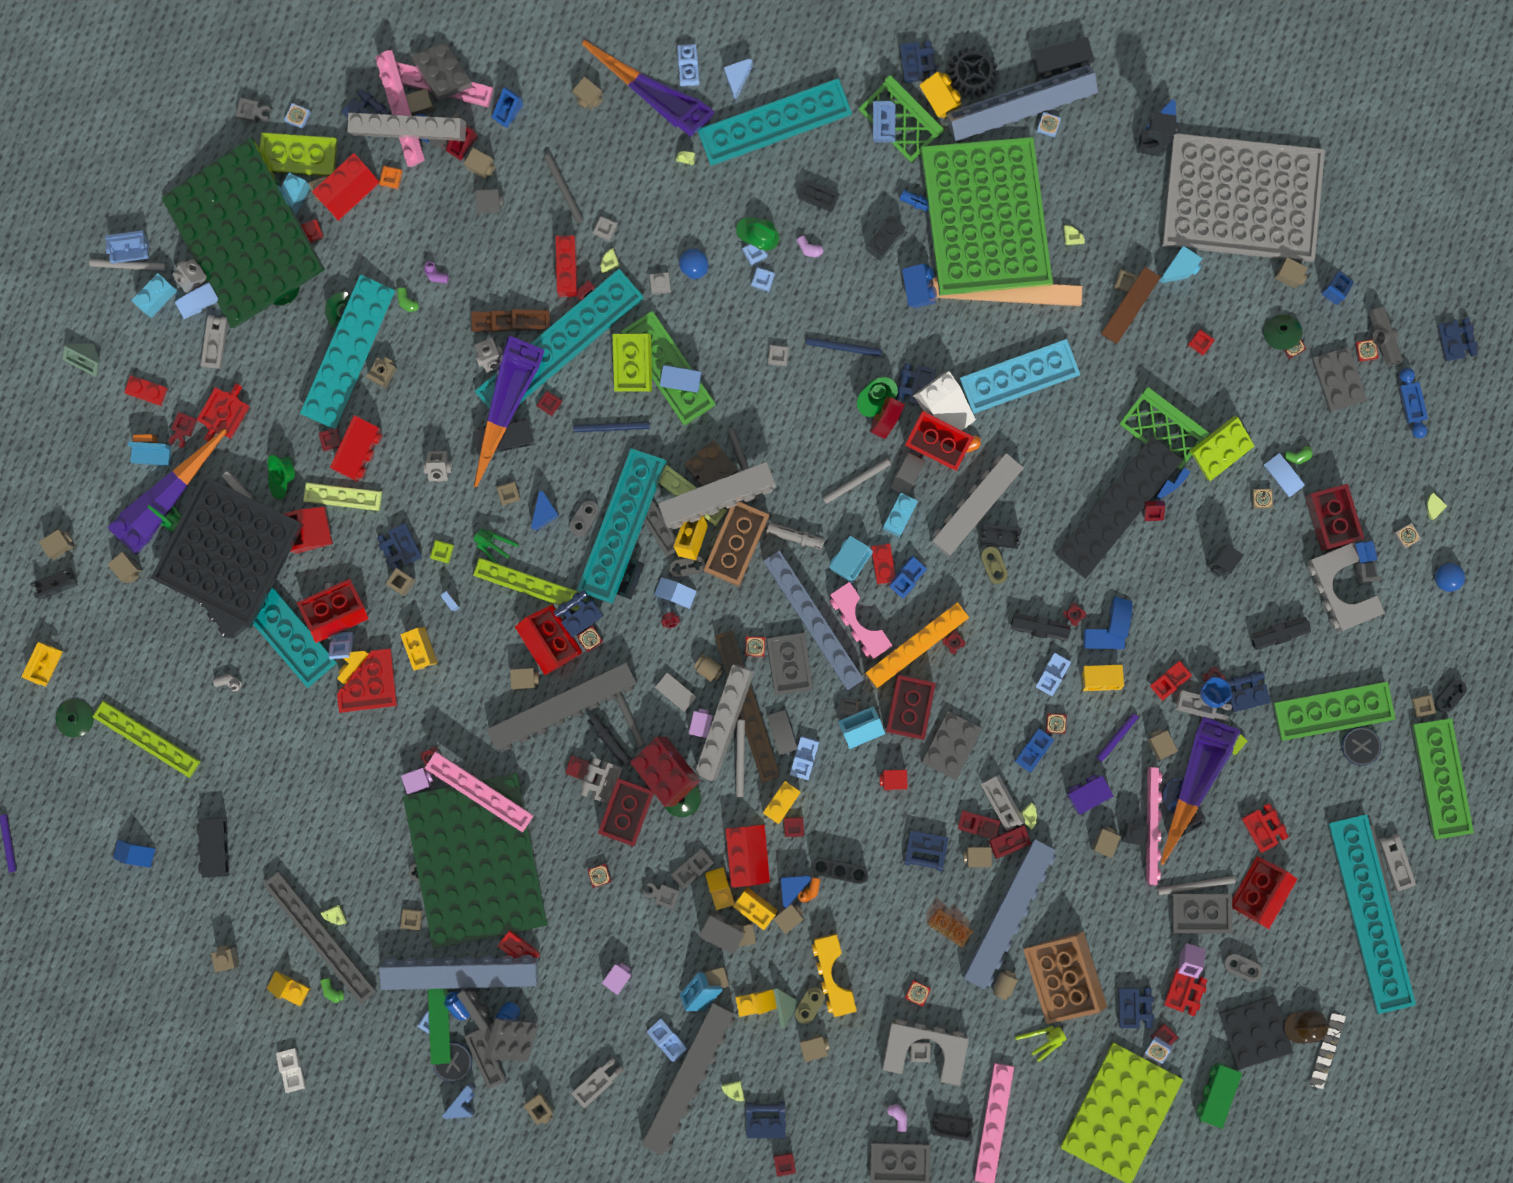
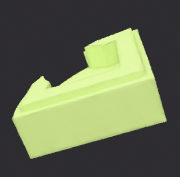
[676,151,695,165]
[1064,225,1085,245]
[601,248,620,274]
[1427,493,1447,520]
[1021,802,1037,830]
[321,905,347,925]
[721,1081,745,1101]

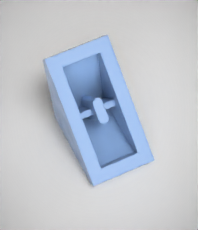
[724,59,753,99]
[654,577,697,609]

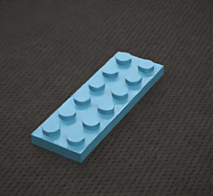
[959,339,1080,414]

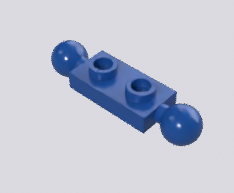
[1399,368,1428,438]

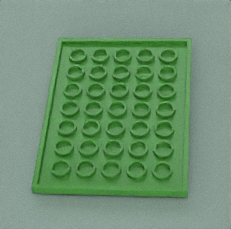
[921,137,1053,296]

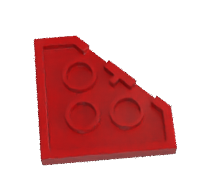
[337,649,398,713]

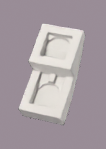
[276,1048,306,1093]

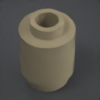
[694,655,723,682]
[993,969,1018,1000]

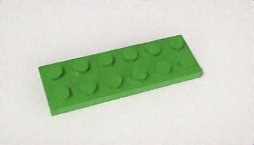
[621,311,716,426]
[1273,682,1396,741]
[1412,718,1474,839]

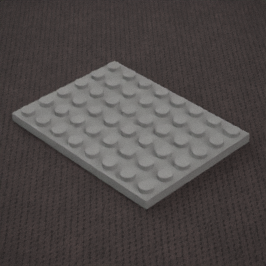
[1162,134,1325,262]

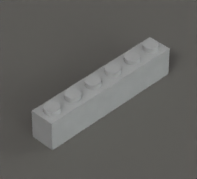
[347,113,466,141]
[931,453,1024,557]
[658,462,776,529]
[695,664,755,781]

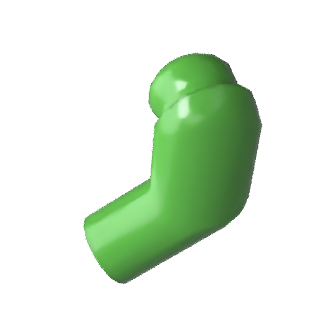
[397,288,419,312]
[1284,446,1313,464]
[320,978,344,1003]

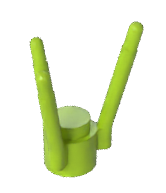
[1015,1026,1066,1062]

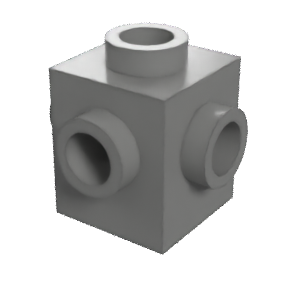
[173,259,207,293]
[475,338,503,372]
[424,451,452,482]

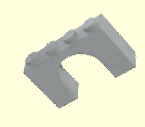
[1307,542,1385,632]
[882,1019,969,1086]

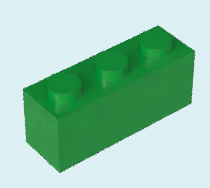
[1196,1062,1242,1129]

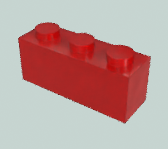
[556,235,578,297]

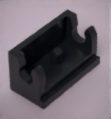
[979,524,1022,549]
[31,567,78,599]
[931,1112,974,1142]

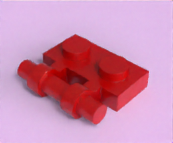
[1241,803,1289,853]
[1163,968,1208,1016]

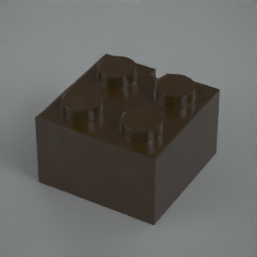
[684,440,738,487]

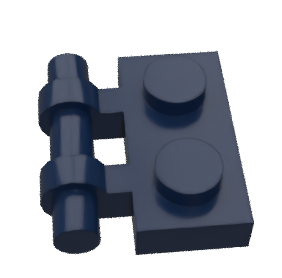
[899,41,937,83]
[341,89,390,138]
[1436,318,1478,362]
[896,363,936,406]
[377,523,423,572]
[553,590,604,638]
[1225,671,1271,712]
[1118,988,1154,1028]

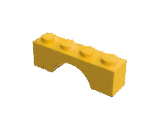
[812,933,857,1017]

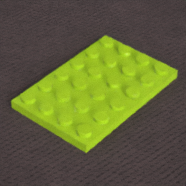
[1060,1042,1183,1183]

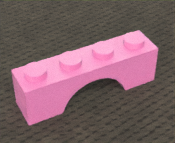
[829,582,892,660]

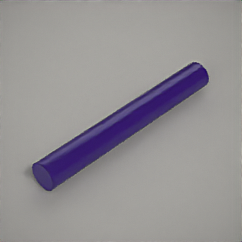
[1096,713,1139,762]
[0,814,17,873]

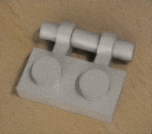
[580,758,623,804]

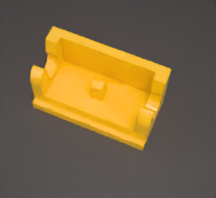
[401,627,438,671]
[21,642,63,686]
[1082,665,1124,691]
[733,887,778,930]

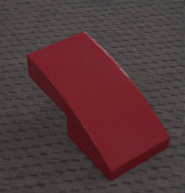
[869,397,905,439]
[957,810,1001,839]

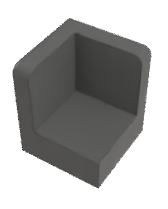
[1355,562,1382,584]

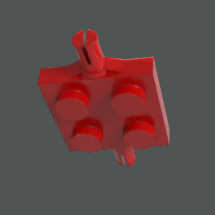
[197,383,250,442]

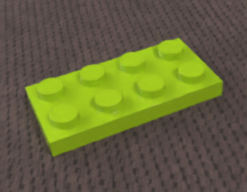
[260,133,338,177]

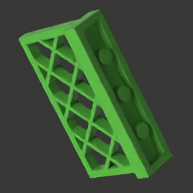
[858,75,944,162]
[1119,387,1209,470]

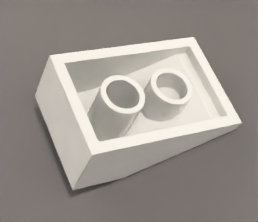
[913,371,976,430]

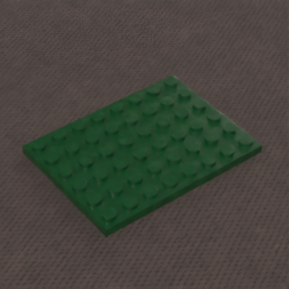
[161,137,325,328]
[403,773,548,949]

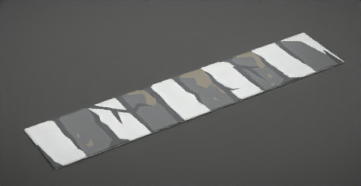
[1309,1012,1346,1089]

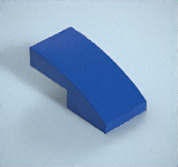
[1155,468,1191,500]
[1356,541,1378,563]
[889,556,927,599]
[1107,596,1133,638]
[1083,629,1125,650]
[1014,728,1054,773]

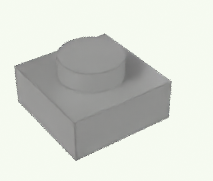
[650,272,671,294]

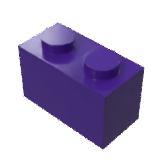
[1066,774,1114,815]

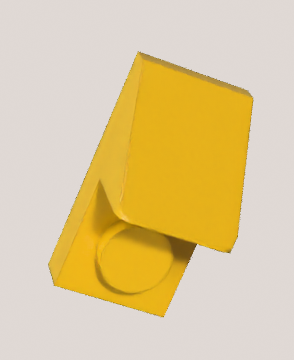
[337,651,369,684]
[705,867,735,910]
[266,971,310,1006]
[735,989,777,1017]

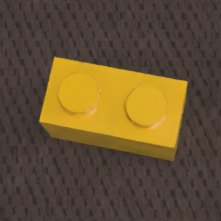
[919,72,962,118]
[674,516,708,560]
[763,781,801,824]

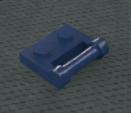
[904,830,949,872]
[746,1102,786,1138]

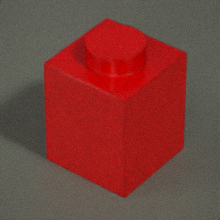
[879,770,908,790]

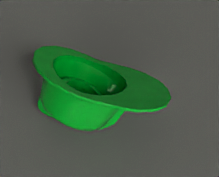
[736,217,779,251]
[857,377,898,417]
[267,455,295,499]

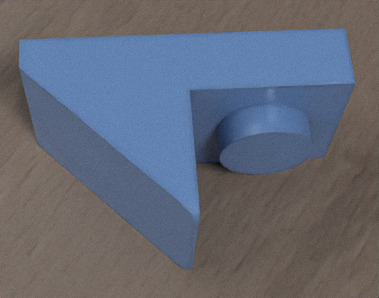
[442,1083,476,1119]

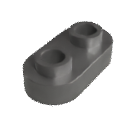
[570,501,599,537]
[1223,953,1263,982]

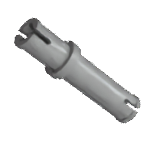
[766,522,825,550]

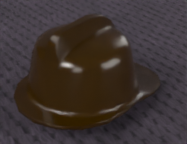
[1284,1011,1331,1044]

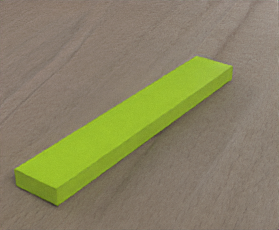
[473,557,588,611]
[92,701,201,778]

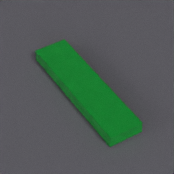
[428,988,451,1065]

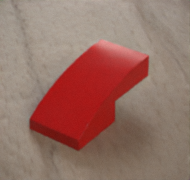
[1150,660,1192,701]

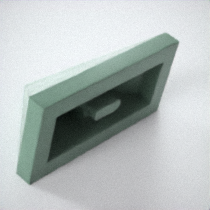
[62,343,100,377]
[773,987,799,1028]

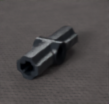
[1011,613,1071,641]
[1250,617,1311,650]

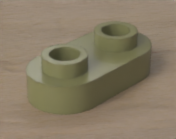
[981,547,1008,584]
[795,986,825,1024]

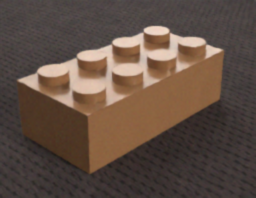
[704,502,769,587]

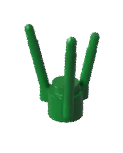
[147,505,182,533]
[473,528,519,564]

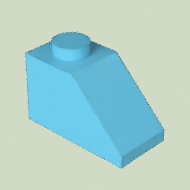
[1159,246,1203,283]

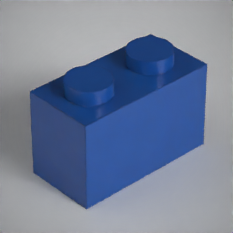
[902,264,937,308]

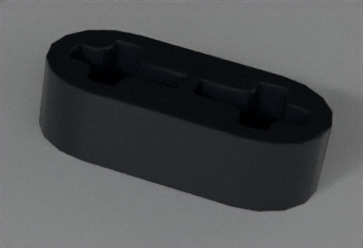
[1435,680,1467,712]

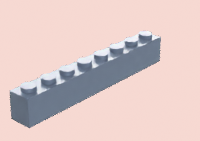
[946,65,1098,141]
[763,550,864,691]
[962,839,1056,990]
[379,955,539,990]

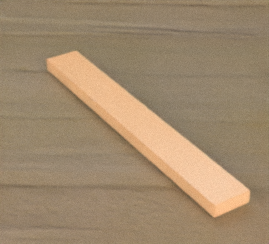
[932,278,1082,306]

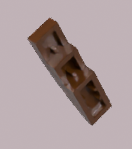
[1101,267,1161,344]
[470,309,550,332]

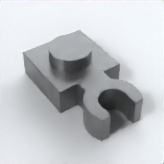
[236,98,272,122]
[644,883,680,910]

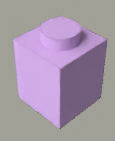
[689,709,713,738]
[401,768,433,794]
[1178,943,1205,978]
[602,962,632,995]

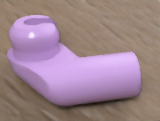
[796,236,823,257]
[887,1104,907,1132]

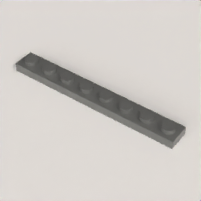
[263,871,377,1004]

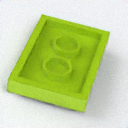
[613,334,652,392]
[1190,416,1254,481]

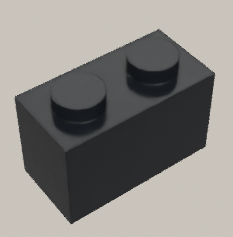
[866,216,906,261]
[1207,544,1244,577]

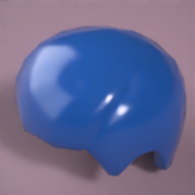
[679,249,709,279]
[1435,563,1465,592]
[1200,677,1232,708]

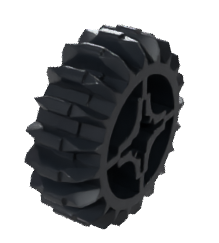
[947,46,999,99]

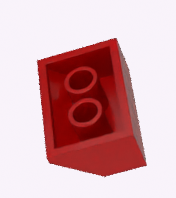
[312,153,380,221]
[905,411,974,471]
[329,415,382,482]
[297,579,369,643]
[515,604,583,675]
[726,824,770,888]
[1232,856,1297,929]

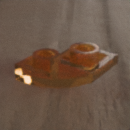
[928,908,973,947]

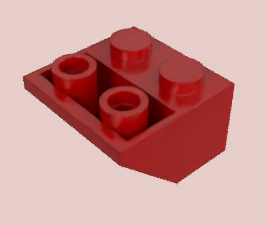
[284,507,333,554]

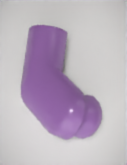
[424,262,449,284]

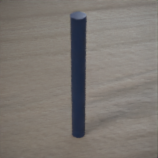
[806,337,882,357]
[573,422,650,433]

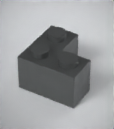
[699,912,745,955]

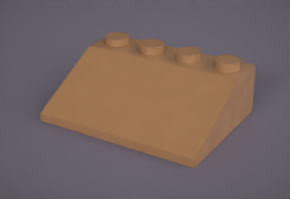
[1023,931,1107,1024]

